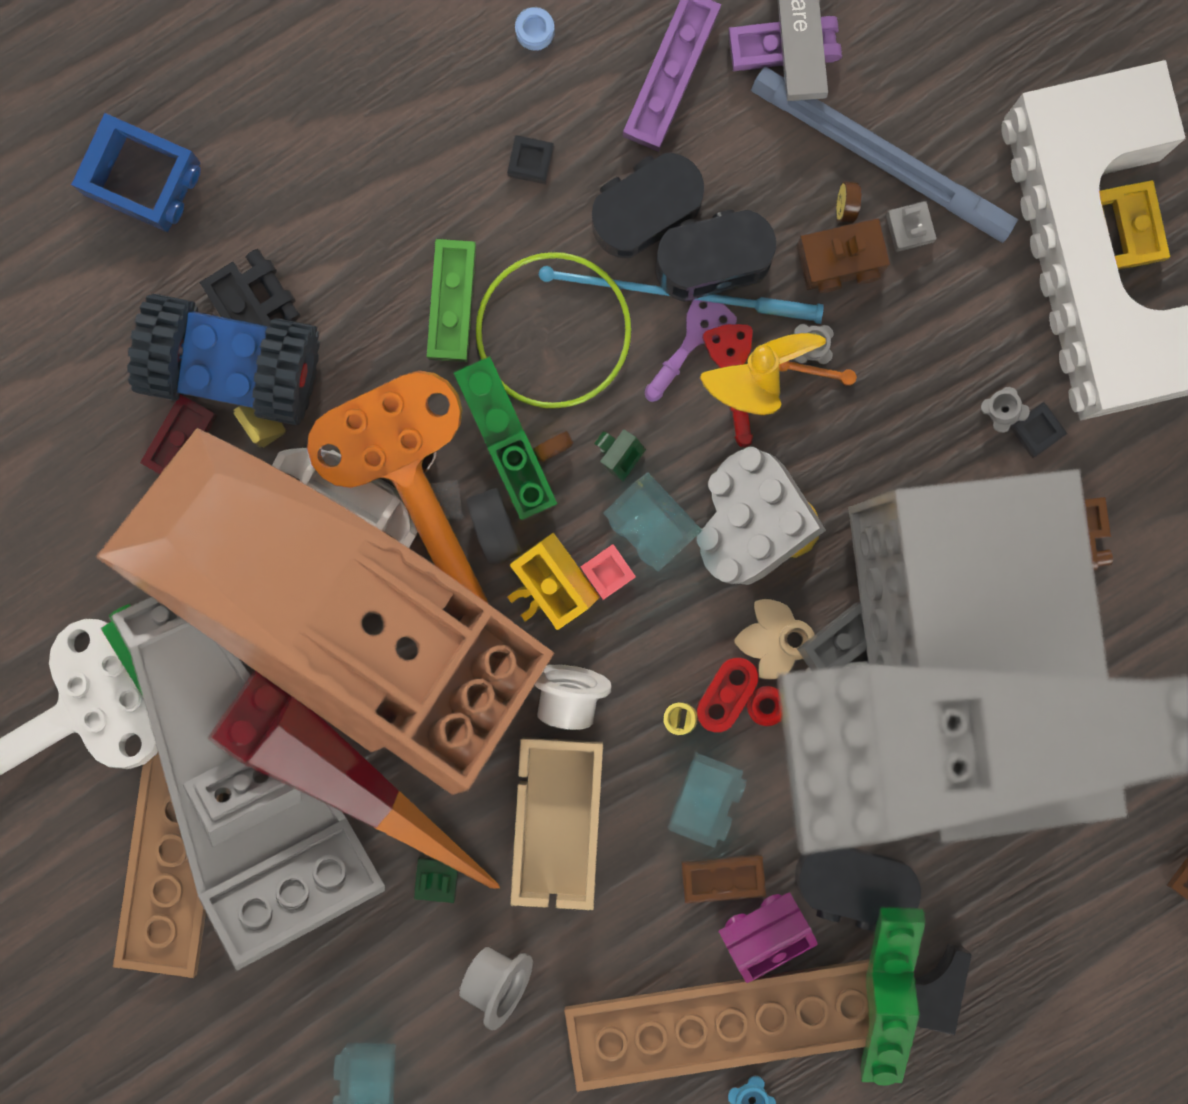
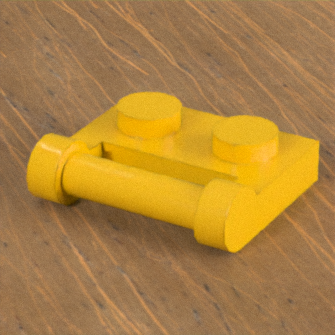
[1099,180,1170,270]

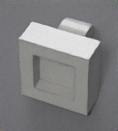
[886,201,936,252]

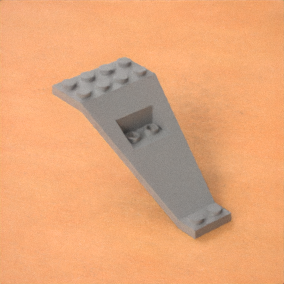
[112,597,385,971]

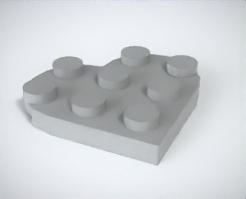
[697,447,826,585]

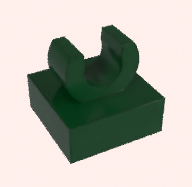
[594,429,646,481]
[414,857,458,903]

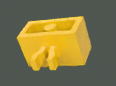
[507,532,600,630]

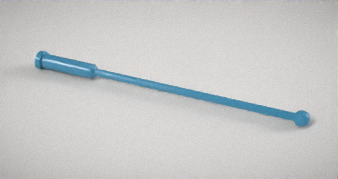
[539,266,824,324]

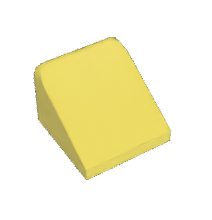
[234,406,286,448]

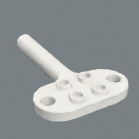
[0,619,158,775]

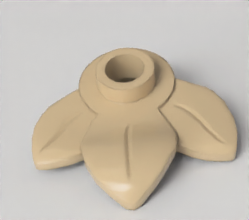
[734,599,814,679]

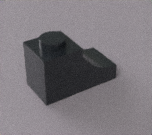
[914,944,972,1035]

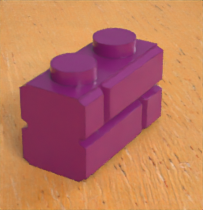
[718,892,818,983]

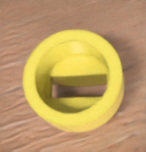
[664,703,697,735]

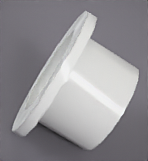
[535,665,611,730]

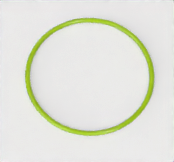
[476,252,631,409]

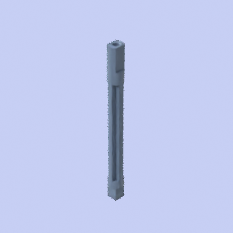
[751,66,1018,243]

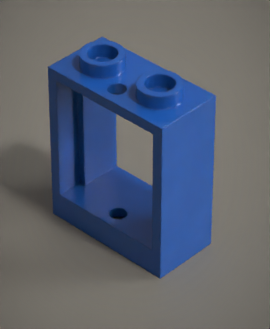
[71,113,201,233]

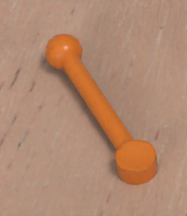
[779,360,857,386]

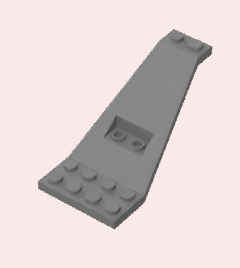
[777,664,1188,853]

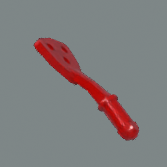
[702,324,753,448]

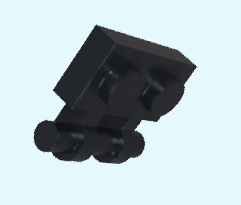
[199,249,300,327]

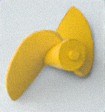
[700,333,826,415]

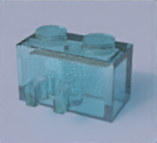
[603,473,703,572]
[667,751,747,848]
[333,1043,396,1104]

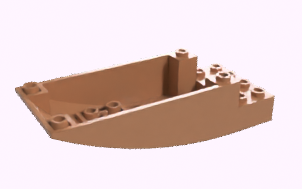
[97,428,554,795]

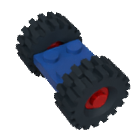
[127,293,320,425]

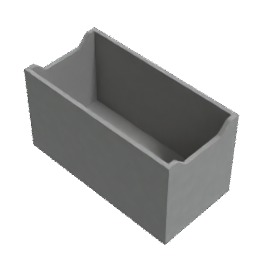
[848,470,1127,843]

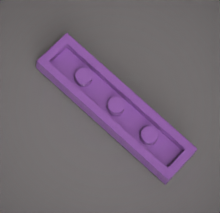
[623,0,721,152]

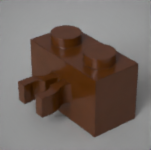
[796,218,890,293]

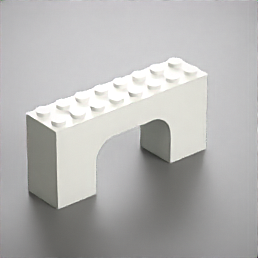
[1002,60,1188,421]

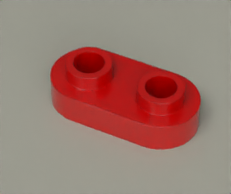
[696,658,758,733]

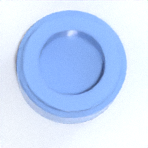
[515,7,555,50]

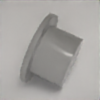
[459,947,533,1031]

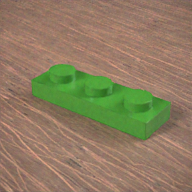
[427,239,476,362]

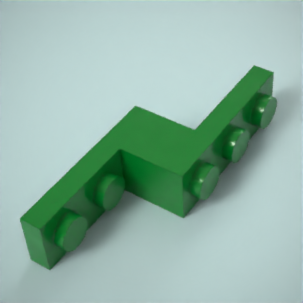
[860,908,925,1086]

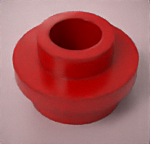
[747,686,783,726]

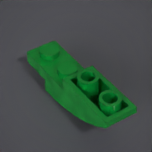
[453,356,557,520]

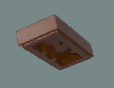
[681,855,766,904]

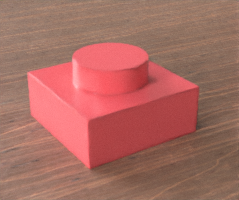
[580,544,636,600]

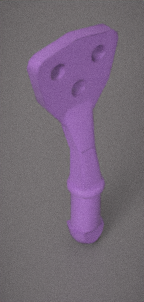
[645,300,737,402]

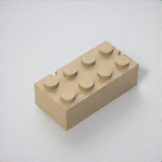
[511,737,603,910]

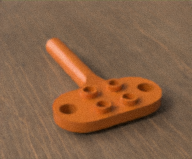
[307,371,489,603]

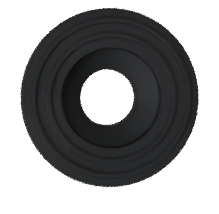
[467,488,521,566]

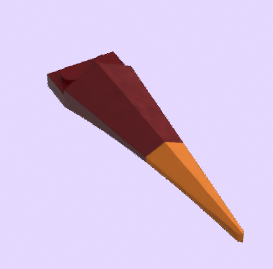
[207,670,500,889]

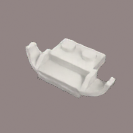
[272,448,417,548]

